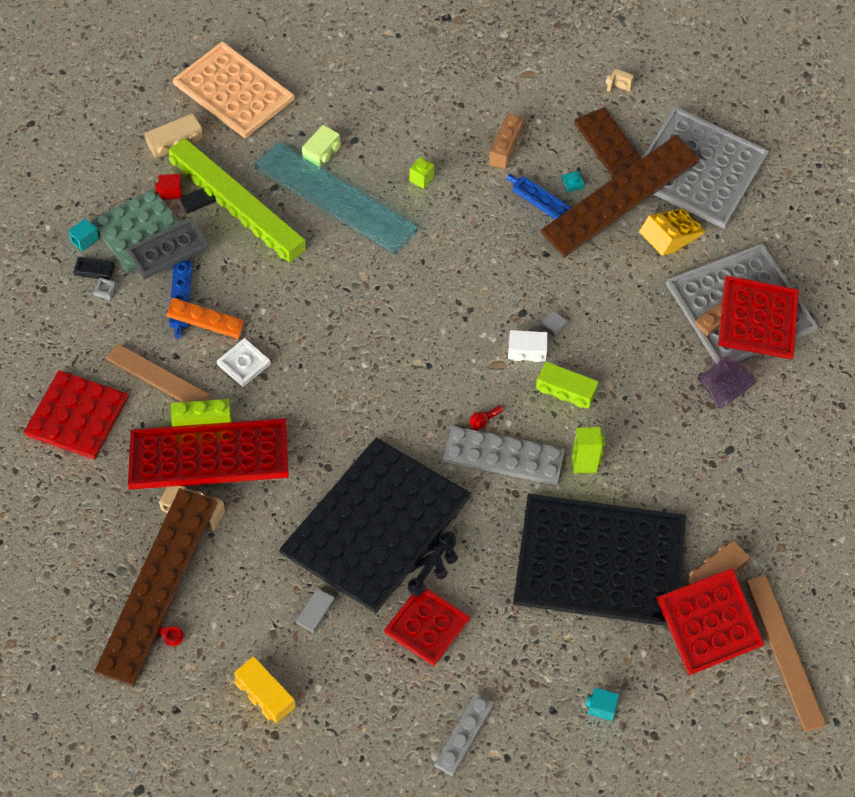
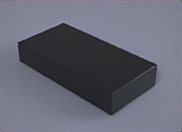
[179,187,217,214]
[73,257,115,280]

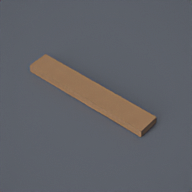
[106,343,211,402]

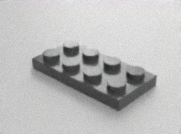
[126,218,209,279]

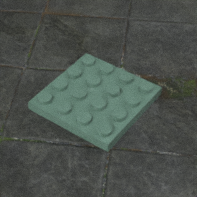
[91,188,180,273]

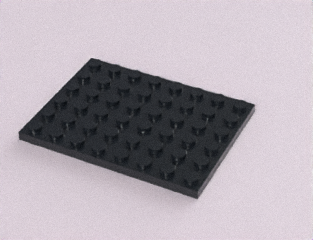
[279,437,471,614]
[513,493,686,626]

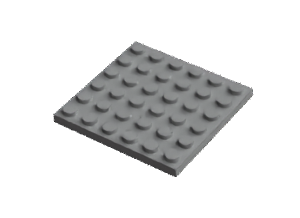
[642,106,769,229]
[666,243,818,369]

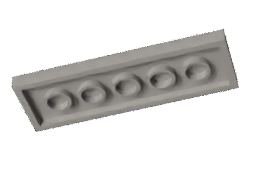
[443,426,565,486]

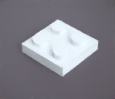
[217,338,271,387]

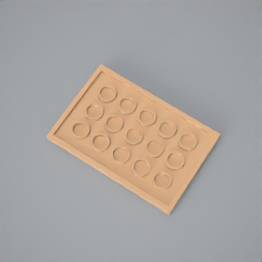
[173,42,295,139]

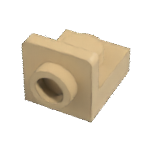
[606,69,634,92]

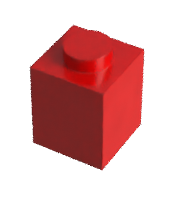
[155,174,182,200]

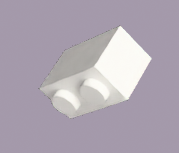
[508,330,547,362]

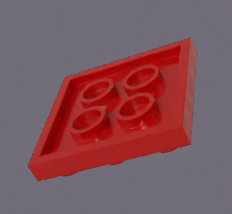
[384,588,470,667]

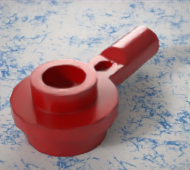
[469,405,503,430]
[158,626,184,647]

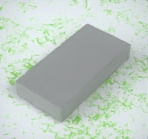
[296,588,335,633]

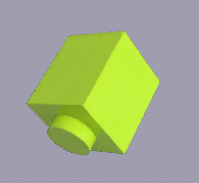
[410,157,434,189]

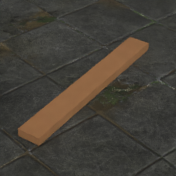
[746,575,826,732]

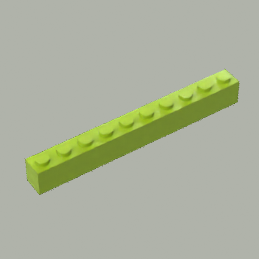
[169,138,306,263]

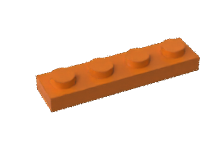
[166,297,244,339]

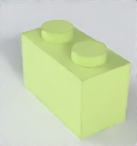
[302,125,341,168]

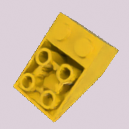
[639,208,706,256]

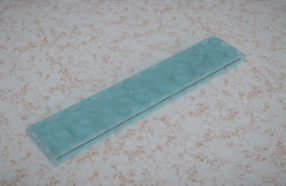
[255,142,418,254]

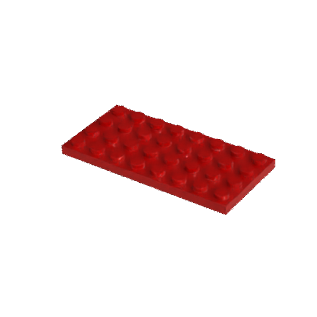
[128,418,289,490]

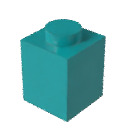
[68,218,99,252]
[585,687,619,721]

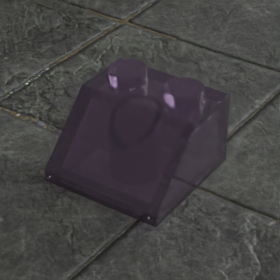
[697,357,756,408]

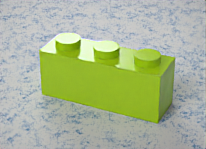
[536,362,599,409]
[171,399,231,426]
[572,427,605,474]

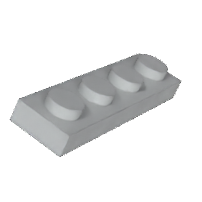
[434,693,494,776]

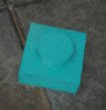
[561,171,585,193]

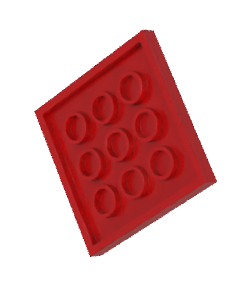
[718,275,799,360]
[24,370,129,460]
[657,568,765,676]

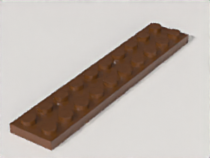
[541,135,700,258]
[95,488,217,687]

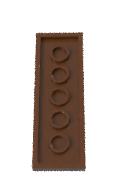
[574,107,642,178]

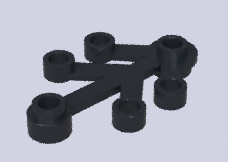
[408,532,458,597]

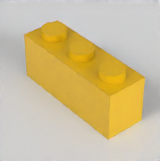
[234,656,296,724]

